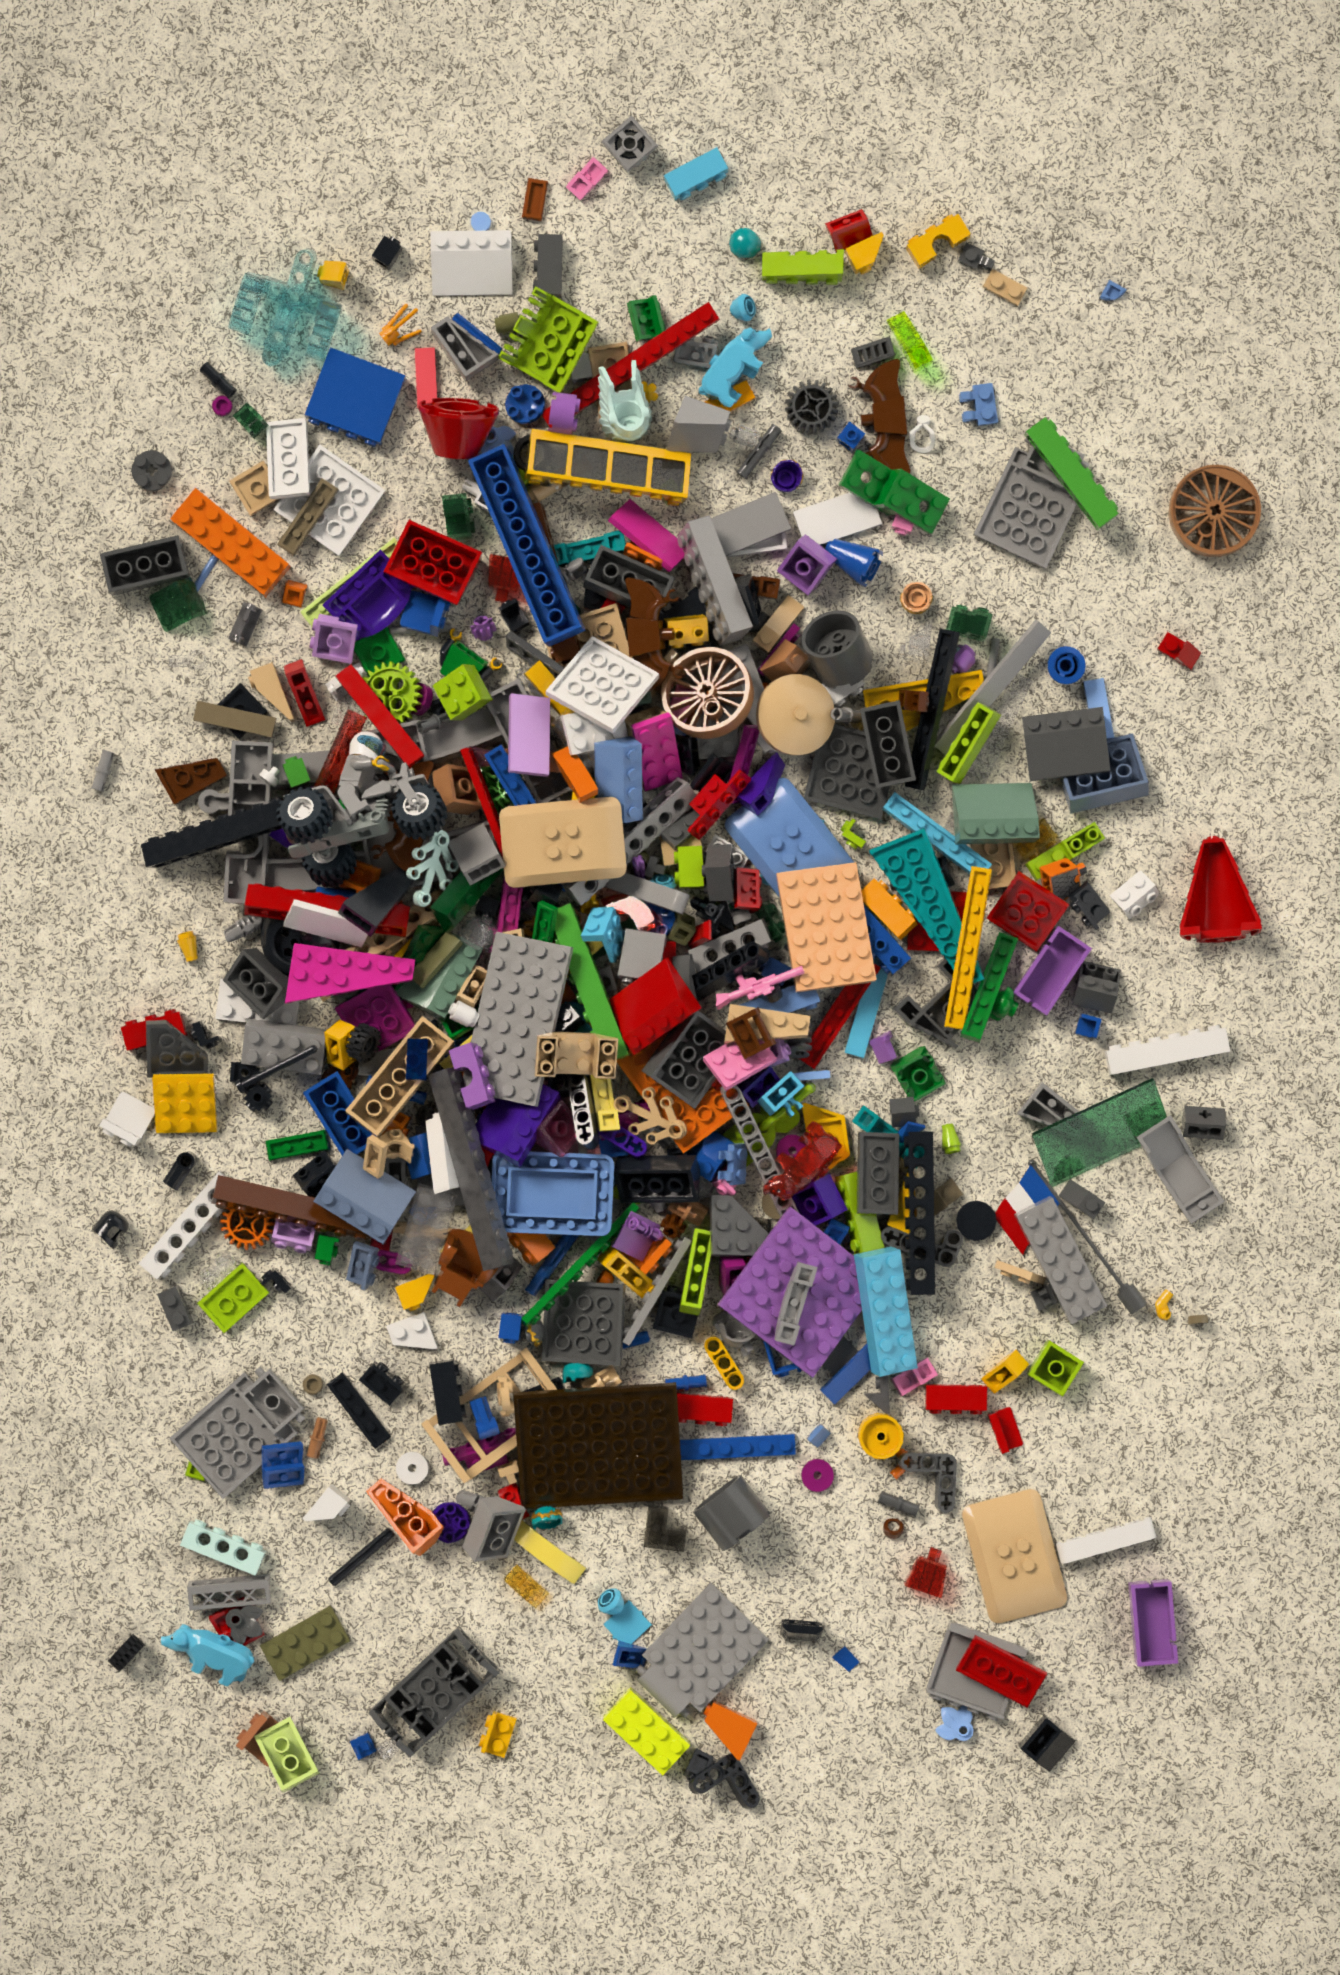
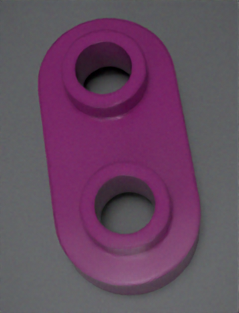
[376,1250,413,1274]

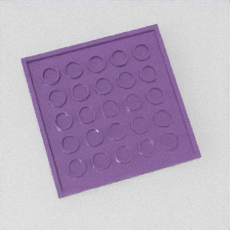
[717,1207,862,1378]

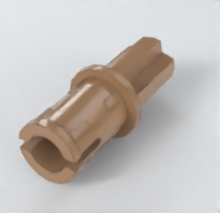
[306,1417,328,1459]

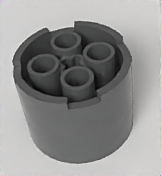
[801,610,873,688]
[693,1475,770,1551]

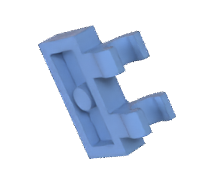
[959,383,998,426]
[718,1143,747,1185]

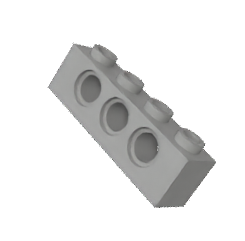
[688,919,773,972]

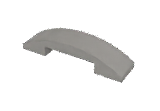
[774,1262,818,1346]

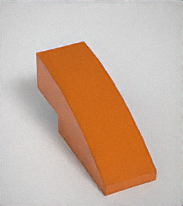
[552,746,598,803]

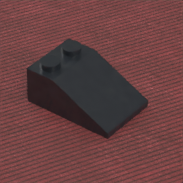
[734,573,762,625]

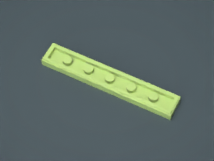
[300,537,398,627]

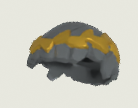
[524,1320,544,1348]

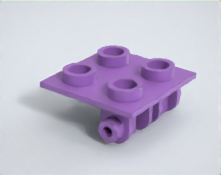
[612,1211,663,1261]

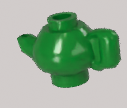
[990,986,1019,1021]

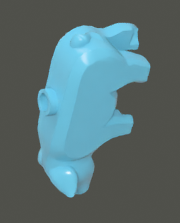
[699,328,772,407]
[161,1624,254,1686]

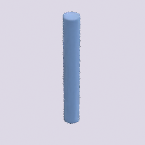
[191,555,218,592]

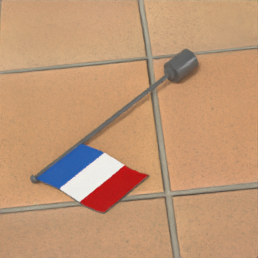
[995,1159,1147,1315]

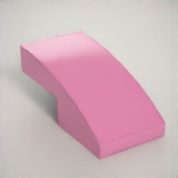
[566,157,609,200]
[891,1357,938,1396]

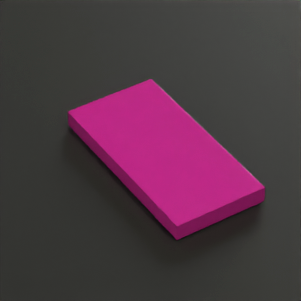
[608,499,685,572]

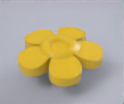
[641,381,658,403]

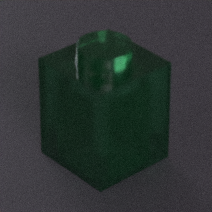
[233,402,269,439]

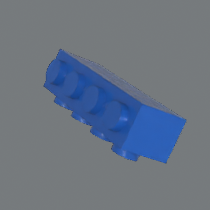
[863,904,911,975]

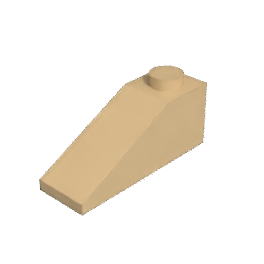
[752,595,804,655]
[248,662,295,722]

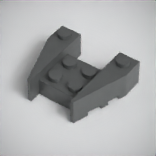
[892,957,977,1048]

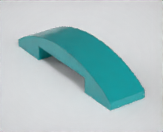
[554,531,626,566]
[852,1105,924,1169]

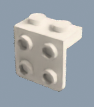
[99,1092,155,1147]

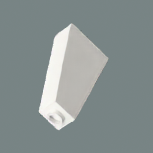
[425,1112,460,1194]

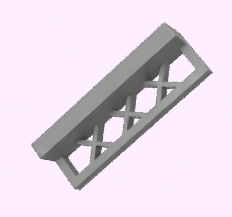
[187,1574,271,1611]

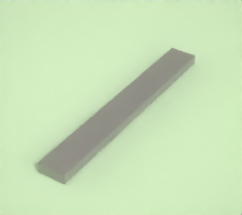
[935,620,1051,755]

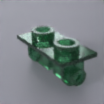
[755,900,786,943]

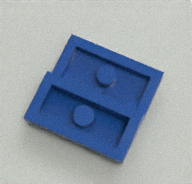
[262,1441,305,1489]

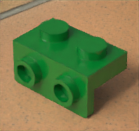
[627,295,665,342]

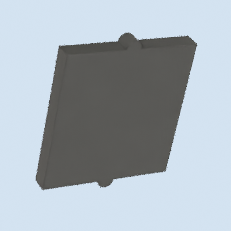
[823,1336,858,1376]

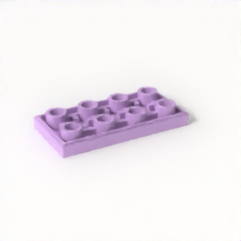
[508,693,550,777]

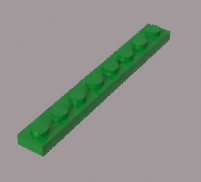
[521,1202,639,1328]

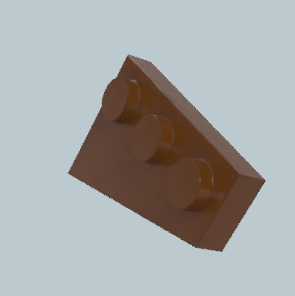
[155,758,228,805]

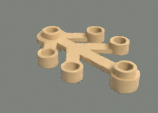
[614,1087,687,1145]

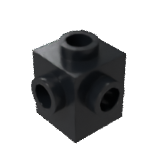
[243,1083,274,1112]

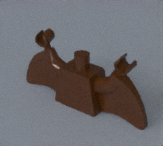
[848,359,911,474]
[625,578,685,692]
[371,761,434,876]

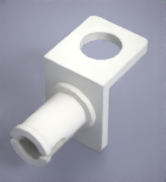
[462,478,489,513]

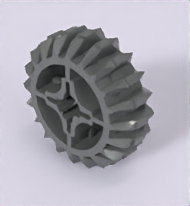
[785,379,839,434]

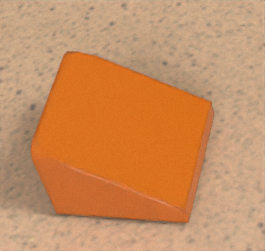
[282,580,307,608]

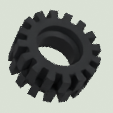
[346,1023,381,1063]
[108,1634,145,1672]

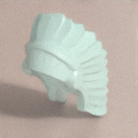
[598,360,652,443]

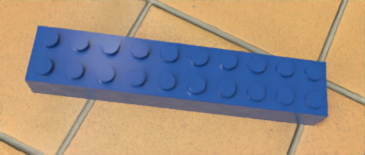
[468,444,586,647]

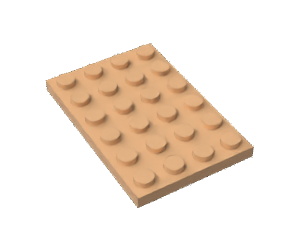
[776,862,876,993]

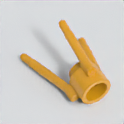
[379,304,422,346]

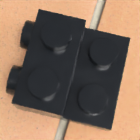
[653,1285,698,1339]

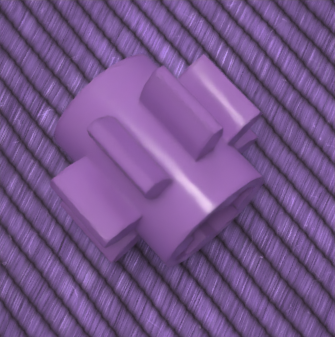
[470,616,497,641]

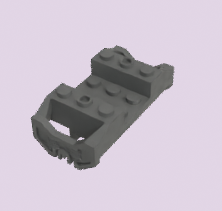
[368,1626,500,1757]

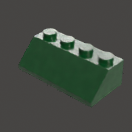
[430,868,504,933]

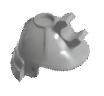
[712,1311,756,1357]

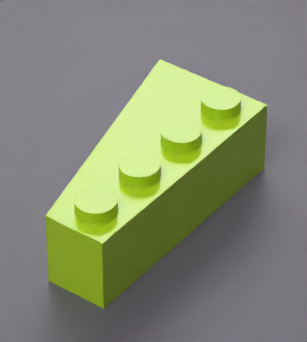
[762,249,844,285]

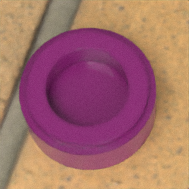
[212,396,233,417]

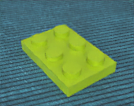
[197,1263,270,1333]

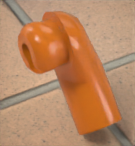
[890,1449,910,1480]

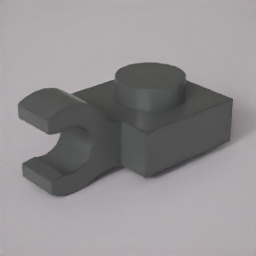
[958,242,995,271]

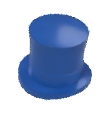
[1047,646,1086,684]

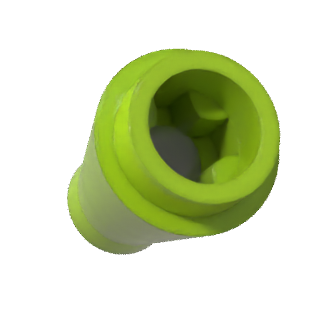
[941,1123,962,1154]

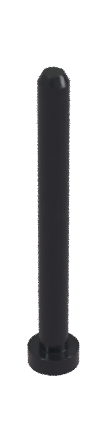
[235,1045,318,1093]

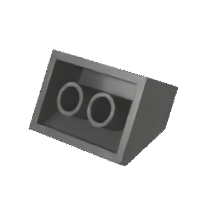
[223,948,288,1019]

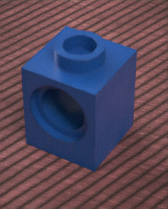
[836,421,865,453]

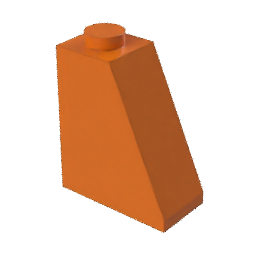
[703,1700,757,1760]

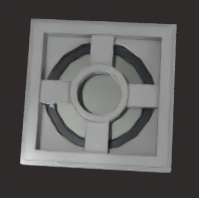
[601,115,658,173]

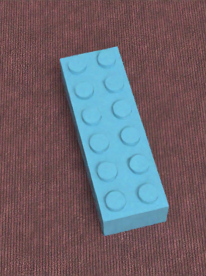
[854,1246,918,1377]

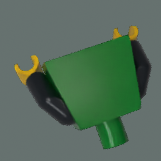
[439,628,502,682]

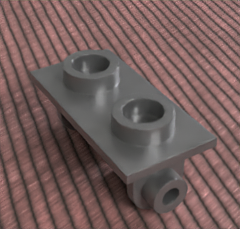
[228,602,262,646]

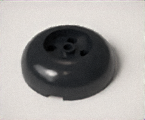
[260,918,340,977]

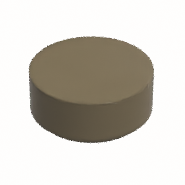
[1188,1315,1209,1325]
[303,1374,323,1395]

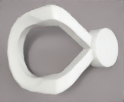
[909,415,935,453]

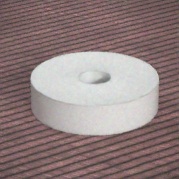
[396,1451,429,1484]

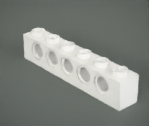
[139,1171,227,1279]

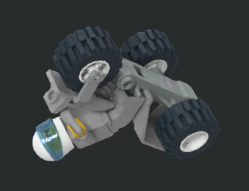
[276,731,448,887]

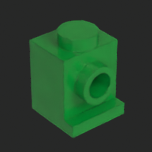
[315,1235,341,1266]

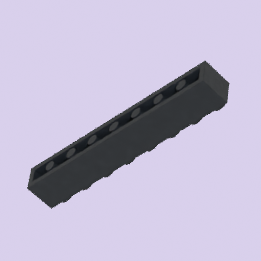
[141,798,283,868]

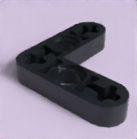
[689,1754,760,1809]

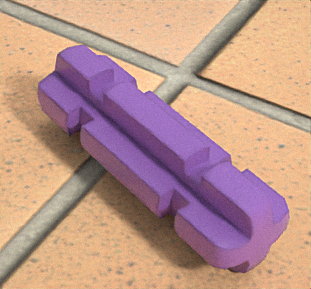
[632,855,646,879]

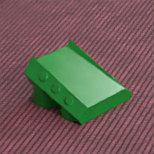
[890,1046,946,1102]

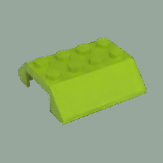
[498,286,599,393]

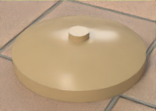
[756,674,835,756]

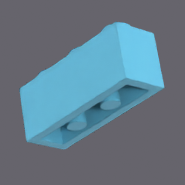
[664,147,728,201]

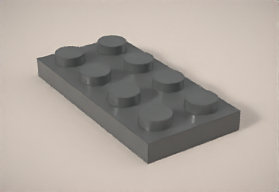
[857,1132,899,1215]

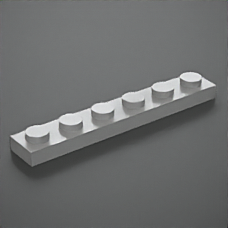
[622,1237,692,1346]

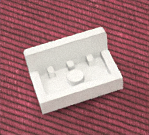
[1110,870,1159,919]

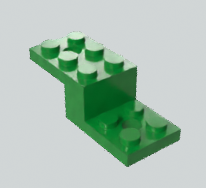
[839,450,950,534]

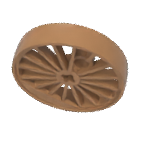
[1168,465,1261,557]
[661,647,754,739]

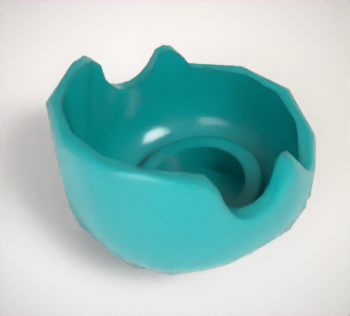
[729,228,761,259]
[562,1363,593,1383]

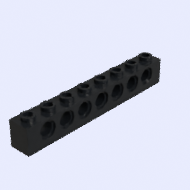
[904,1131,935,1295]

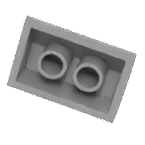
[462,1496,526,1562]

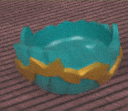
[531,1506,563,1530]

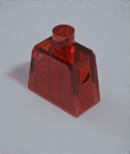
[489,554,520,603]
[904,1546,947,1598]

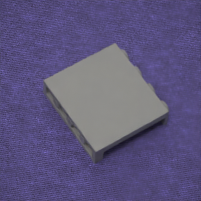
[926,1621,1028,1721]

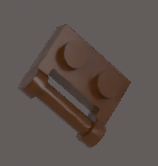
[726,1007,777,1060]

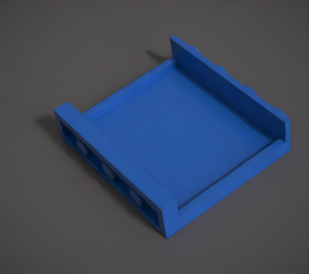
[304,347,407,447]

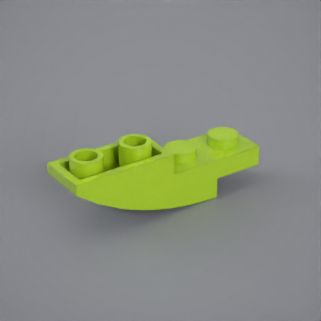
[1025,822,1105,881]

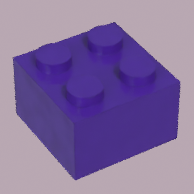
[790,1173,848,1226]

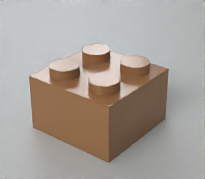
[432,764,482,815]

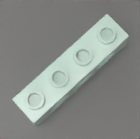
[180,1519,266,1576]

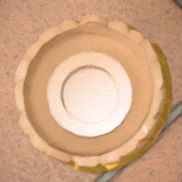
[900,582,933,614]

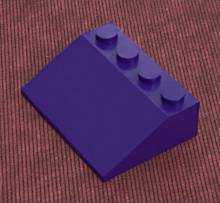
[475,1084,561,1168]

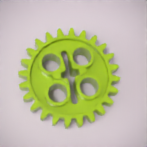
[363,661,423,723]

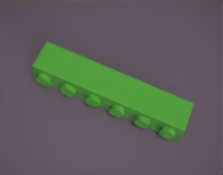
[1024,417,1119,531]

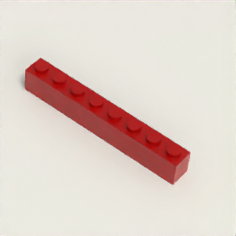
[244,883,410,937]

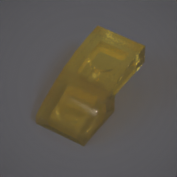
[504,1564,549,1608]

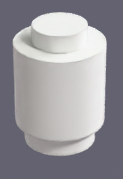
[448,1001,480,1028]

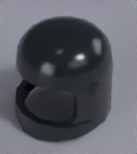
[92,1210,129,1249]

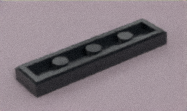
[326,1372,391,1449]

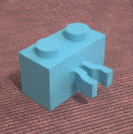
[757,1071,804,1118]

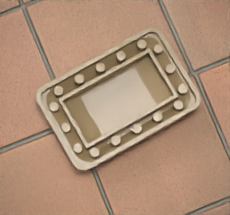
[499,797,627,888]
[962,1489,1067,1623]

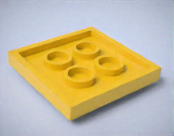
[152,1074,217,1133]

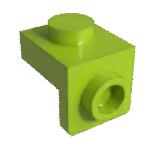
[840,818,866,850]

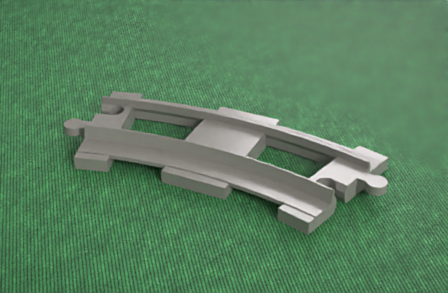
[198,678,595,904]

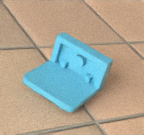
[581,907,625,963]

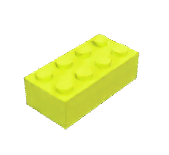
[603,1687,690,1776]

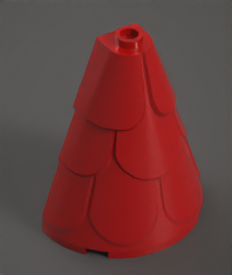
[1180,836,1262,943]

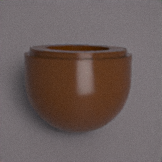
[883,1518,904,1539]

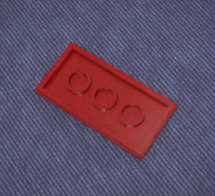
[956,1635,1047,1708]

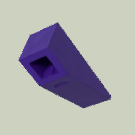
[737,752,785,816]

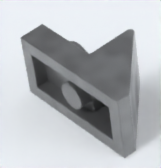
[864,1375,890,1414]

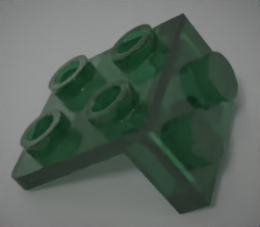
[149,577,208,632]

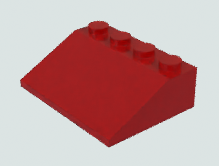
[383,520,482,605]
[609,957,702,1055]

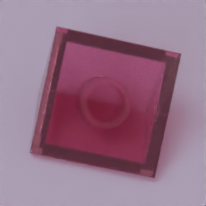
[537,1100,577,1157]

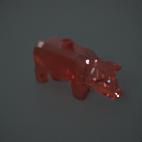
[763,1121,842,1201]

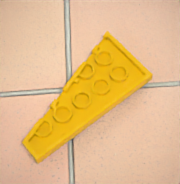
[863,670,984,732]

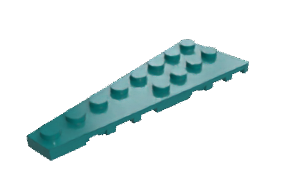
[869,828,985,983]

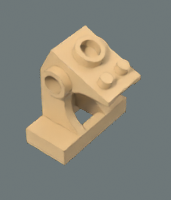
[363,1129,415,1179]

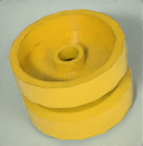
[858,1413,904,1459]

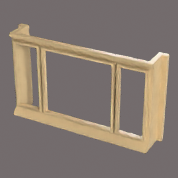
[421,1347,557,1483]

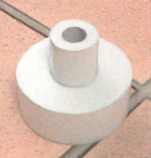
[259,766,280,788]

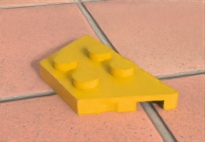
[802,1102,850,1180]

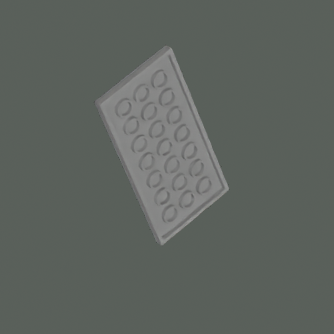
[462,932,574,1107]

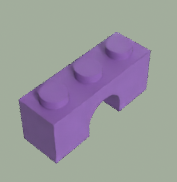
[449,1042,495,1110]

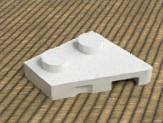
[386,1312,438,1349]

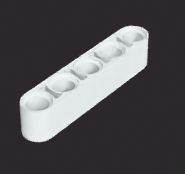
[1056,1517,1157,1564]

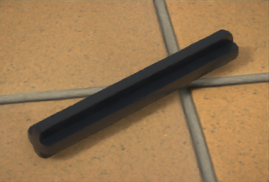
[328,1527,395,1586]

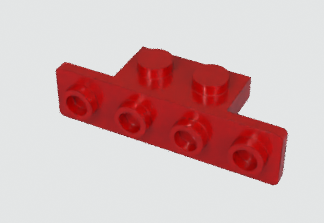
[687,770,751,840]

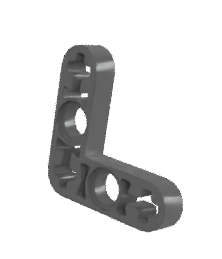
[898,1452,957,1513]

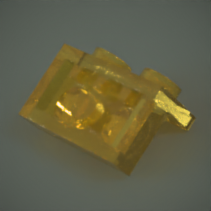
[1012,817,1058,861]

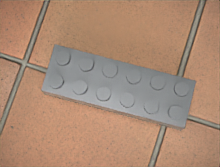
[677,515,753,646]
[1014,1196,1107,1325]

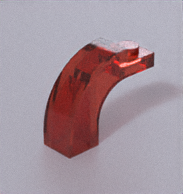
[587,894,662,932]

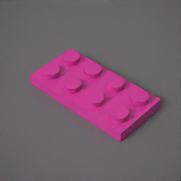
[631,712,683,792]

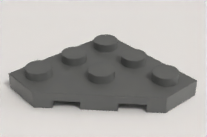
[146,1020,208,1078]
[710,1195,769,1257]

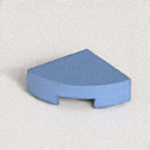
[1099,280,1127,301]

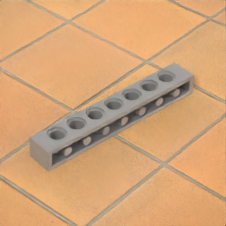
[561,777,696,905]

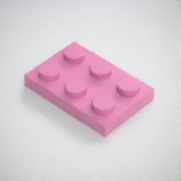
[703,1040,777,1091]

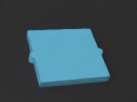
[603,1600,652,1644]

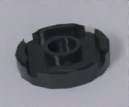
[956,1200,997,1241]

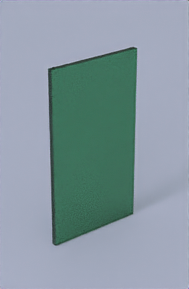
[1031,1078,1167,1187]

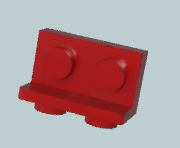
[734,867,762,913]

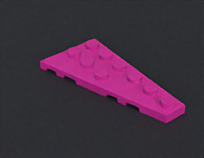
[285,943,415,1004]

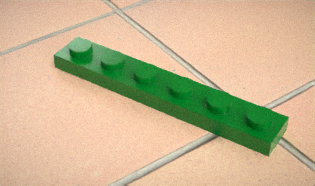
[960,932,1018,1043]

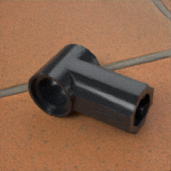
[163,1151,197,1191]

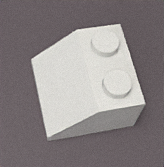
[303,1484,350,1521]

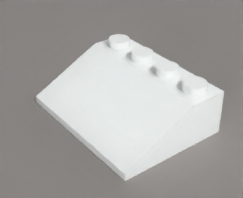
[431,230,513,296]

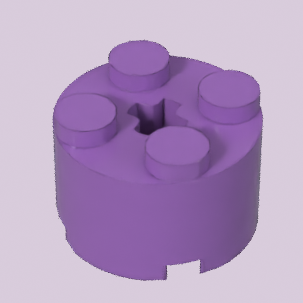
[548,392,580,435]

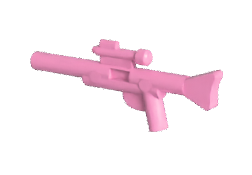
[716,966,805,1010]

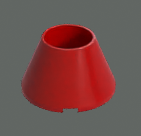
[418,398,499,459]

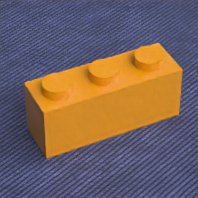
[861,878,918,941]

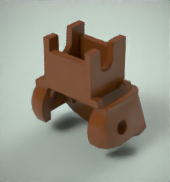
[432,1229,498,1307]

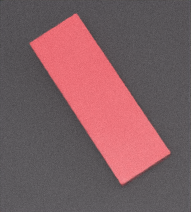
[415,347,437,407]

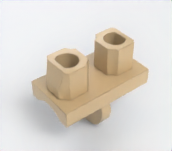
[580,1365,622,1388]

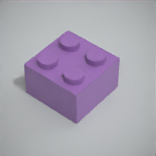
[777,534,837,595]

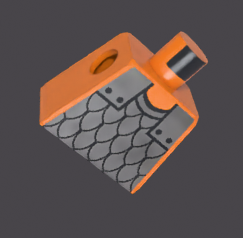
[1039,858,1087,900]

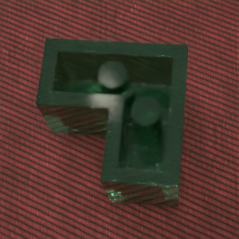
[442,493,476,541]
[946,605,993,642]

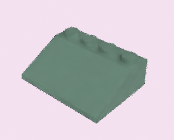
[952,783,1040,845]
[395,933,483,1022]

